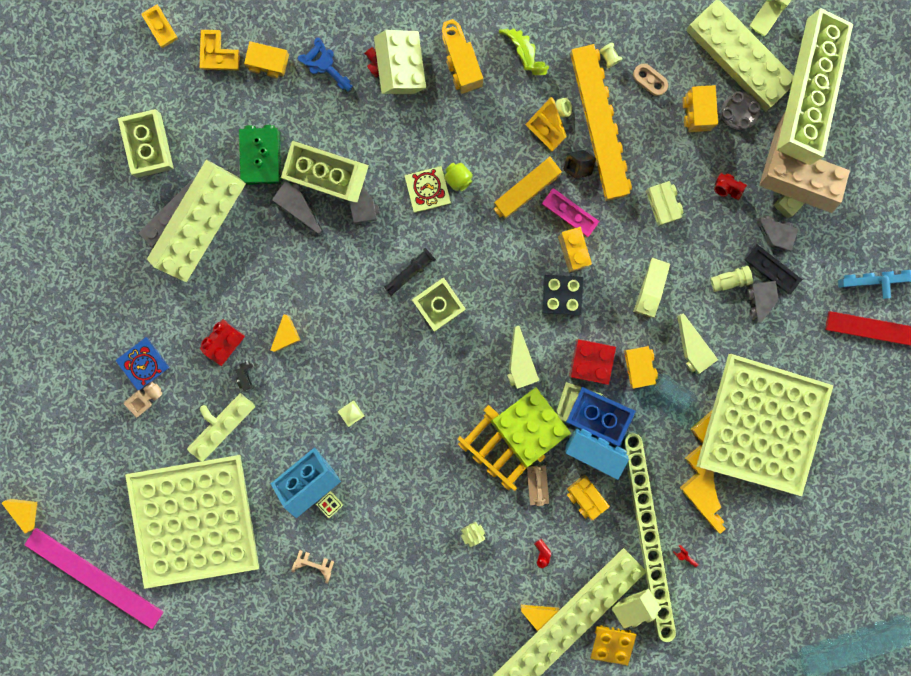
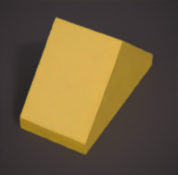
[271,314,301,352]
[2,499,37,534]
[520,604,560,631]

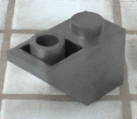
[756,215,798,252]
[747,281,778,323]

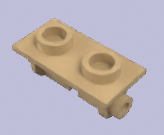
[527,465,549,506]

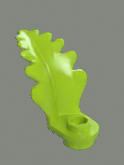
[499,28,549,75]

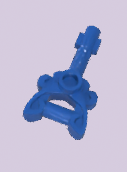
[297,38,353,92]

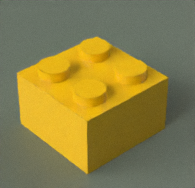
[683,85,718,132]

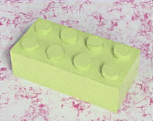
[281,141,369,202]

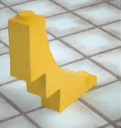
[680,411,725,534]

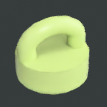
[555,98,572,118]

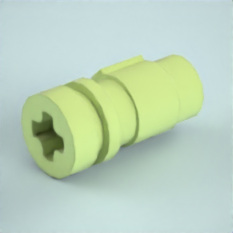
[711,266,753,292]

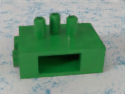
[239,125,281,185]

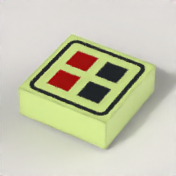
[316,491,343,518]

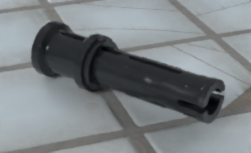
[384,248,436,296]

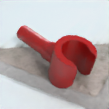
[673,545,698,567]

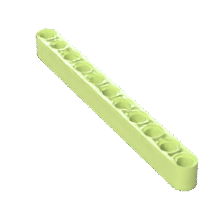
[623,433,676,642]

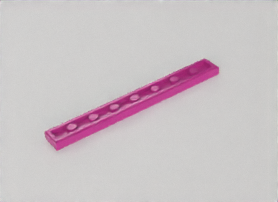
[24,528,164,629]

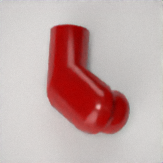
[534,538,551,569]

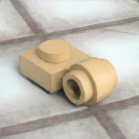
[124,382,162,418]

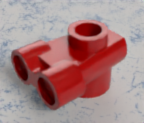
[364,47,379,78]
[714,173,747,201]

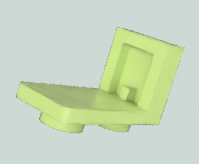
[750,0,791,36]

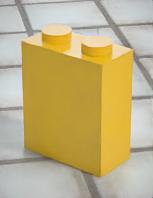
[558,227,592,273]

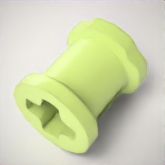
[599,43,622,68]

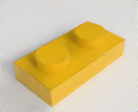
[141,4,178,48]

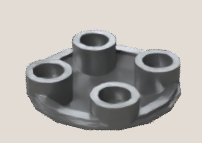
[721,91,760,130]

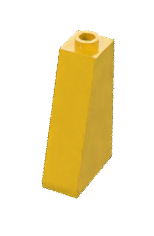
[493,157,562,219]

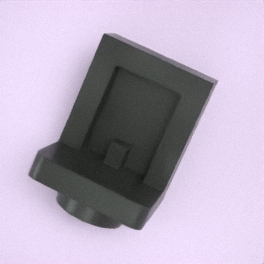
[235,360,257,391]

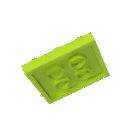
[490,387,571,468]

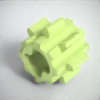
[461,522,485,547]

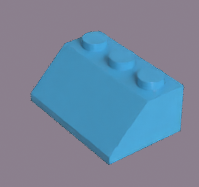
[565,429,629,480]
[270,447,341,518]

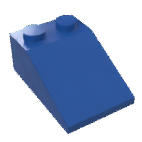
[566,387,636,447]

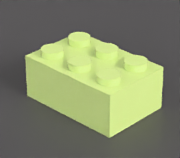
[374,30,426,94]
[118,109,174,178]

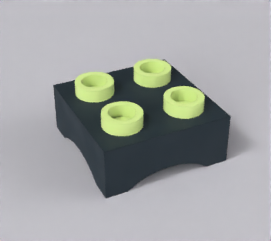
[542,275,583,316]

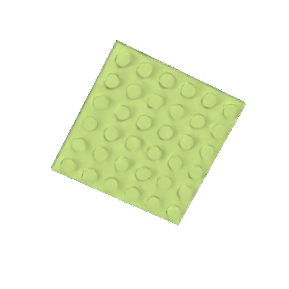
[697,354,833,496]
[125,455,259,589]

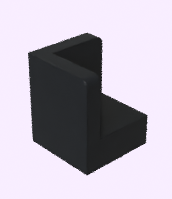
[563,150,596,179]

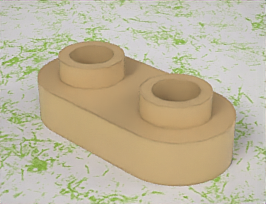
[633,64,668,96]

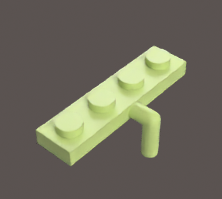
[187,393,255,461]

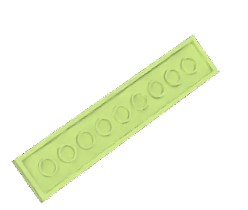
[493,548,646,676]

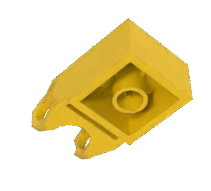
[442,19,483,94]

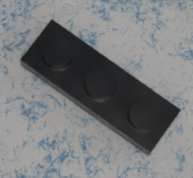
[744,244,803,295]

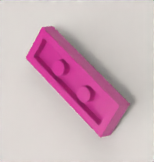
[541,188,600,238]

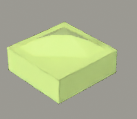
[338,400,364,427]

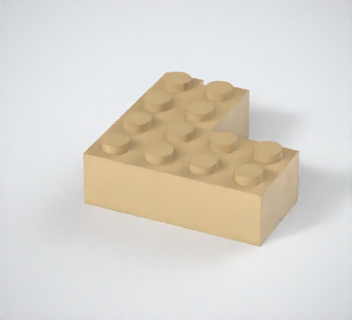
[759,113,850,213]

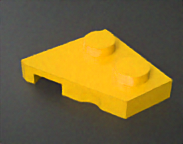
[525,97,567,151]

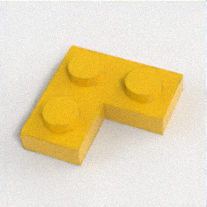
[200,30,240,71]

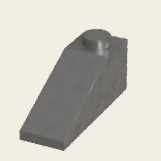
[272,181,323,235]
[350,186,380,224]

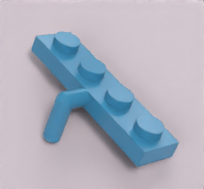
[838,270,911,299]

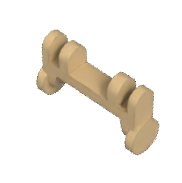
[291,550,334,584]

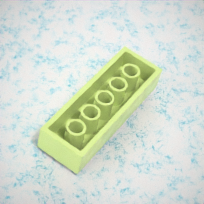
[686,0,794,112]
[147,160,246,282]

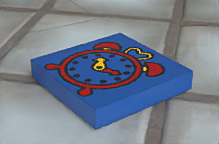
[115,337,170,390]

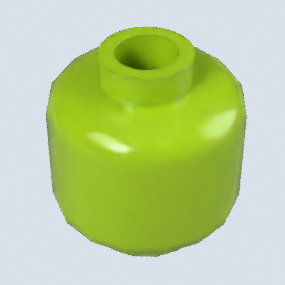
[444,163,473,192]

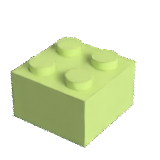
[412,278,466,332]

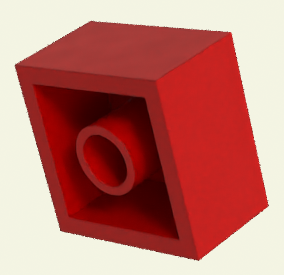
[569,339,616,385]

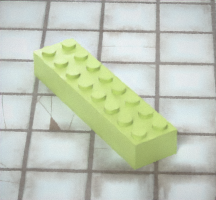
[777,8,853,165]

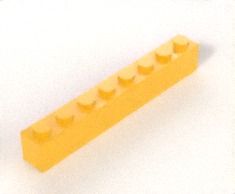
[570,44,632,201]

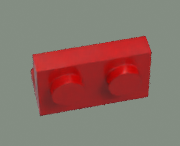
[200,319,245,366]

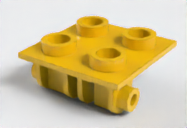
[590,625,636,665]

